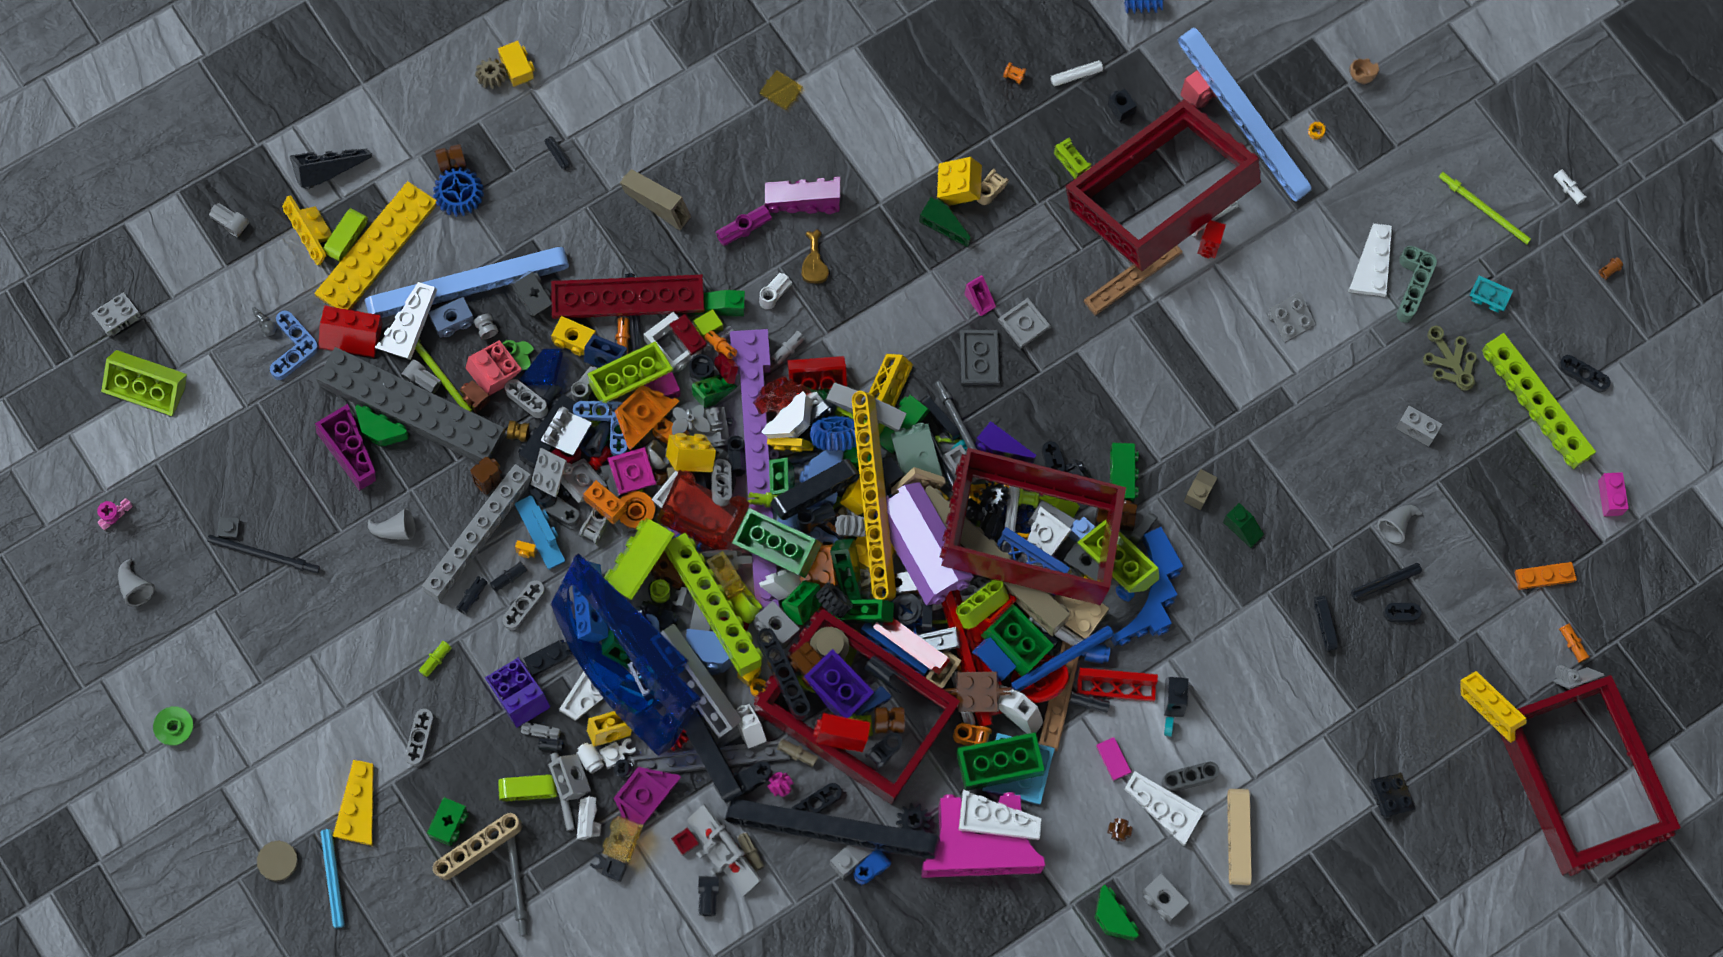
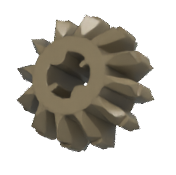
[475,57,507,90]

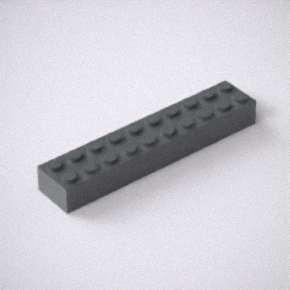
[317,347,506,463]

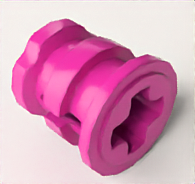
[97,501,120,524]

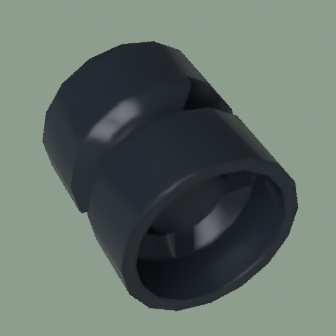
[689,354,714,383]

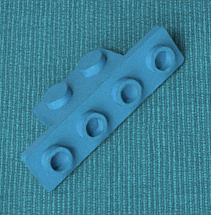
[515,496,565,570]

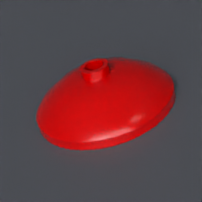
[1011,655,1069,703]

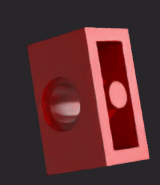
[1197,220,1226,258]

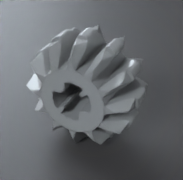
[835,515,866,537]

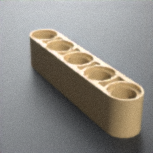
[1227,789,1251,885]
[433,813,522,880]

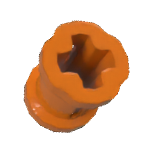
[1003,62,1026,84]

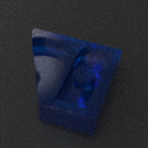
[519,349,563,385]

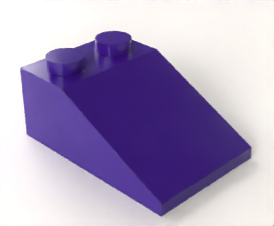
[975,421,1036,464]
[804,649,874,718]

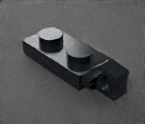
[523,638,578,677]

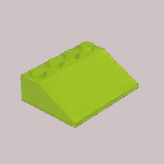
[604,518,674,600]

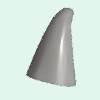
[1377,505,1422,544]
[368,508,416,540]
[118,559,155,606]

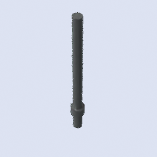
[935,381,977,450]
[507,820,528,937]

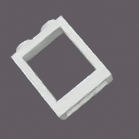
[644,312,702,373]

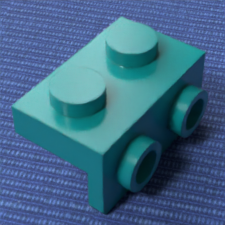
[1469,275,1513,313]

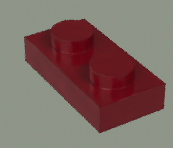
[669,314,707,356]
[715,352,738,384]

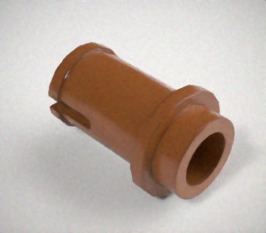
[1598,257,1623,280]

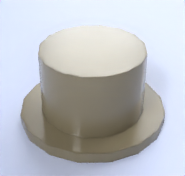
[810,627,849,660]

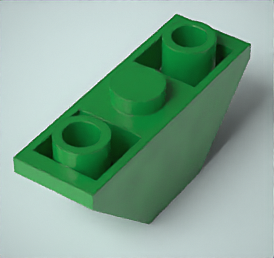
[692,374,738,408]
[355,405,409,447]
[1094,885,1139,941]

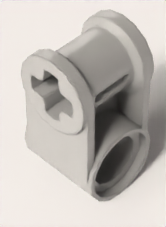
[579,508,610,544]

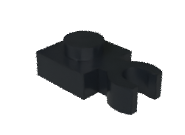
[590,854,628,882]

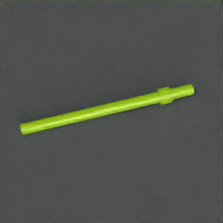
[1439,172,1531,245]
[415,339,473,412]

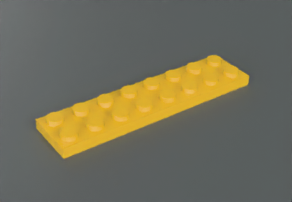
[314,181,437,310]

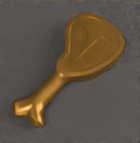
[801,229,829,284]

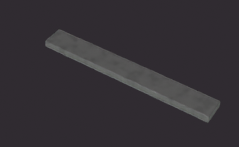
[630,739,790,773]

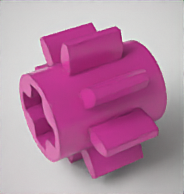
[767,772,794,797]

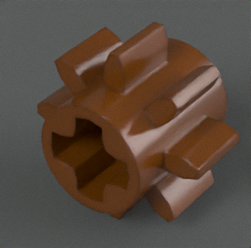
[1107,818,1133,842]

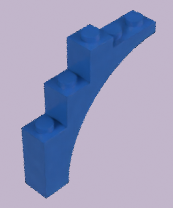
[1111,527,1183,646]

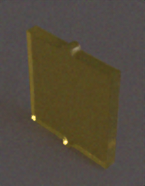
[759,70,803,111]

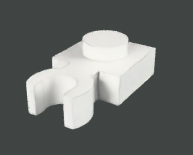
[599,738,636,769]

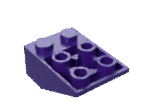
[485,657,550,728]

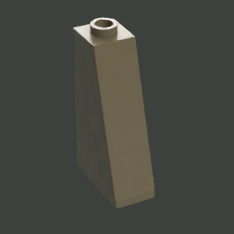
[620,169,691,230]

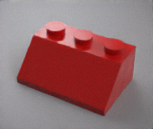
[318,305,383,358]
[787,356,847,400]

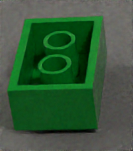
[981,604,1054,677]

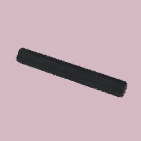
[1351,563,1422,600]

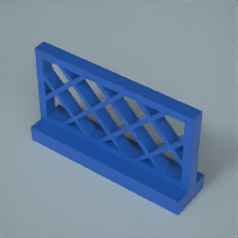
[997,527,1073,597]
[860,599,943,677]

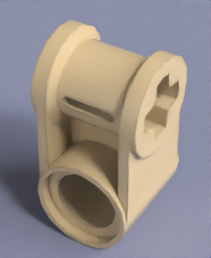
[977,169,1009,205]

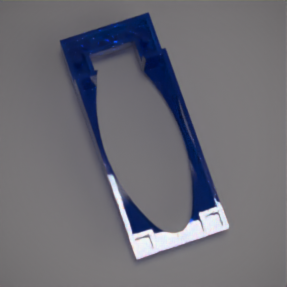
[551,553,701,756]

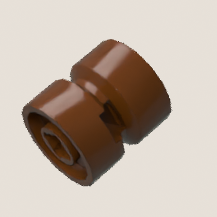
[435,144,466,173]
[875,707,905,734]

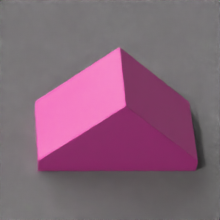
[964,275,996,316]

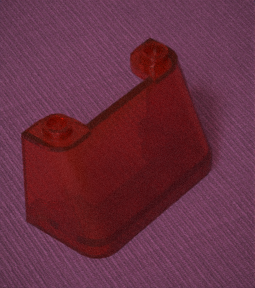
[657,470,750,550]

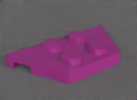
[614,767,682,838]

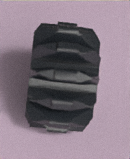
[978,482,1011,514]

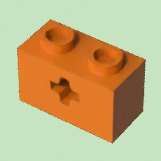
[583,480,627,525]

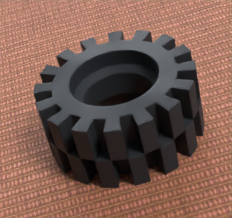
[816,582,853,619]

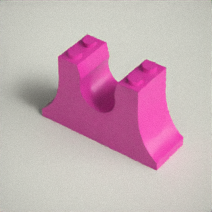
[922,792,1045,878]

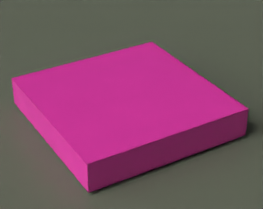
[607,447,656,495]

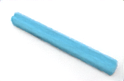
[321,829,345,928]

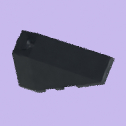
[290,148,372,189]

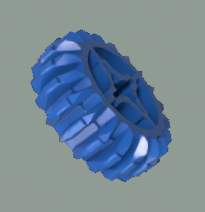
[433,167,484,217]
[810,416,857,452]

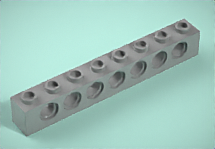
[422,464,532,603]

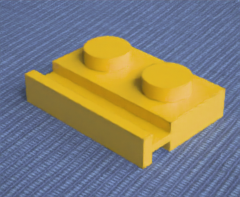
[767,438,814,452]

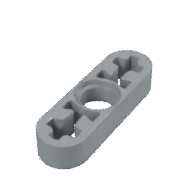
[505,379,548,418]
[712,459,732,506]
[503,580,545,630]
[405,709,434,766]

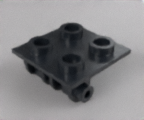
[1369,773,1415,819]

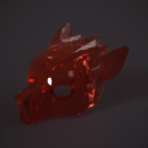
[753,376,811,414]

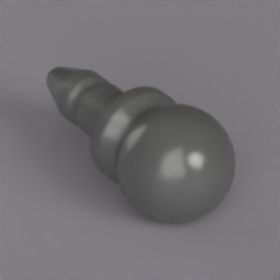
[252,307,277,336]

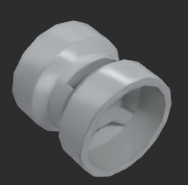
[474,313,498,339]

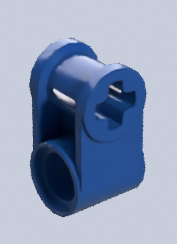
[854,850,892,884]

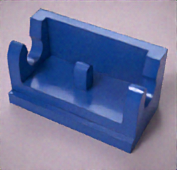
[972,638,1016,681]

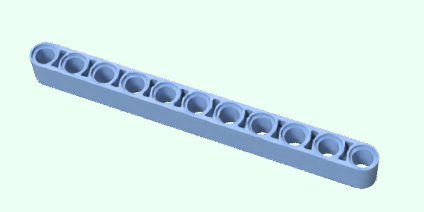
[1178,28,1311,201]
[365,247,569,318]

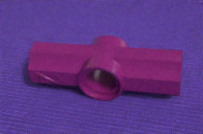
[715,205,772,246]

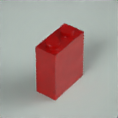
[813,713,871,752]

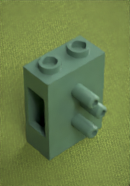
[891,423,942,476]

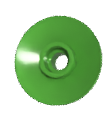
[153,706,193,746]

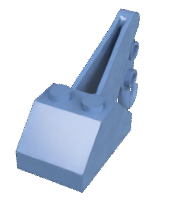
[777,450,843,544]
[642,614,746,685]

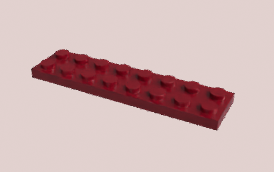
[551,274,704,319]

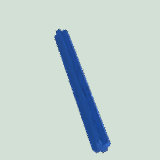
[1011,626,1114,692]

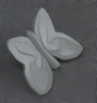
[672,405,710,435]

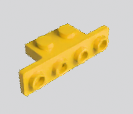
[282,196,332,265]

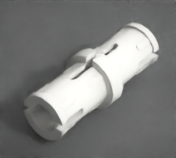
[1554,169,1586,205]

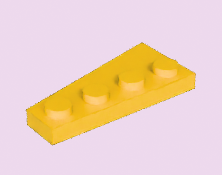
[333,759,374,846]

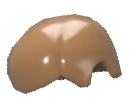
[1349,58,1379,84]

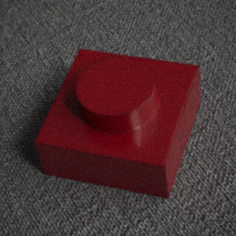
[671,827,699,856]

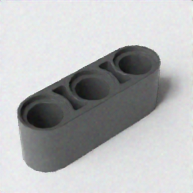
[1161,761,1219,793]

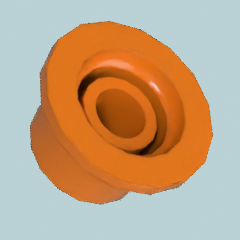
[619,491,655,529]

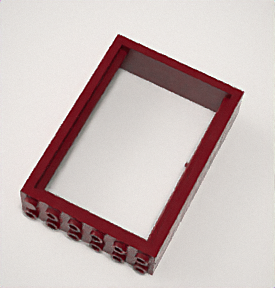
[1065,99,1261,271]
[939,448,1126,606]
[753,608,960,805]
[1499,675,1681,876]

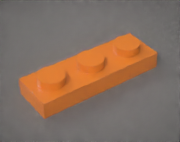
[1515,562,1576,590]

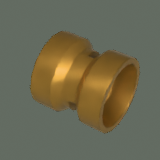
[507,420,530,442]

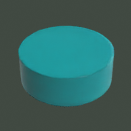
[1164,717,1174,737]

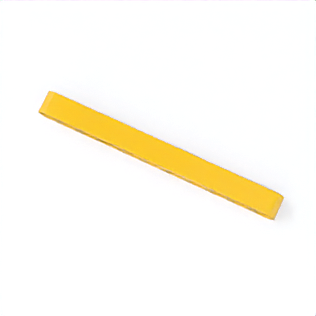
[852,391,896,602]

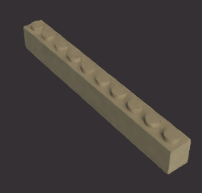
[925,485,1070,636]

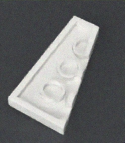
[1348,223,1392,297]
[1018,506,1072,567]

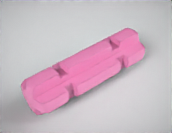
[98,499,133,530]

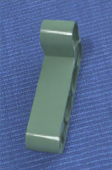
[1396,246,1437,323]

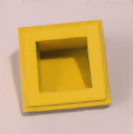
[737,667,761,686]

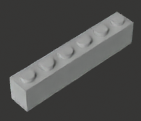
[650,624,743,738]

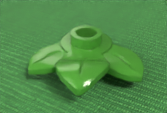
[502,340,534,370]

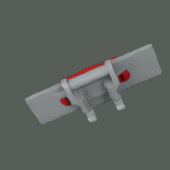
[687,804,761,896]

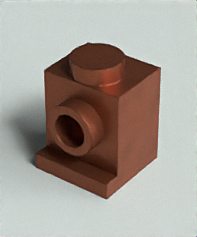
[460,380,490,414]

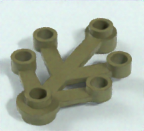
[1423,326,1477,391]

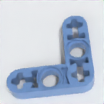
[270,311,318,380]
[573,401,628,456]

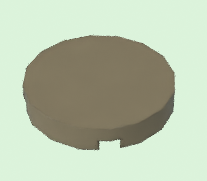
[257,841,298,881]

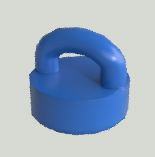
[1116,584,1135,602]

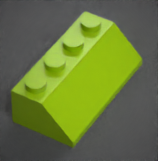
[587,341,673,403]
[101,350,187,416]
[1077,520,1159,593]

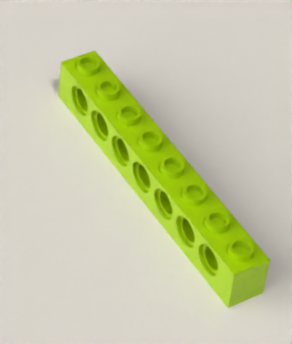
[1482,333,1596,470]
[665,533,763,677]

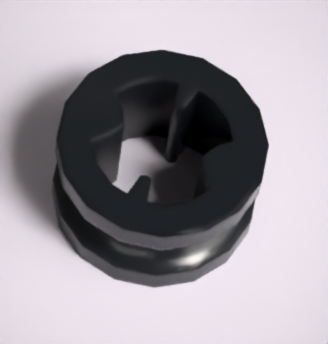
[614,759,634,778]

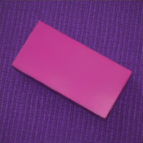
[1096,737,1131,781]

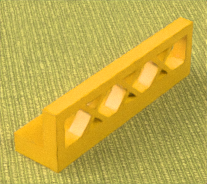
[869,354,913,407]
[1461,671,1526,743]

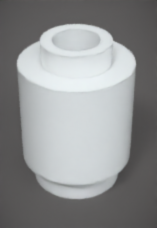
[577,743,604,773]

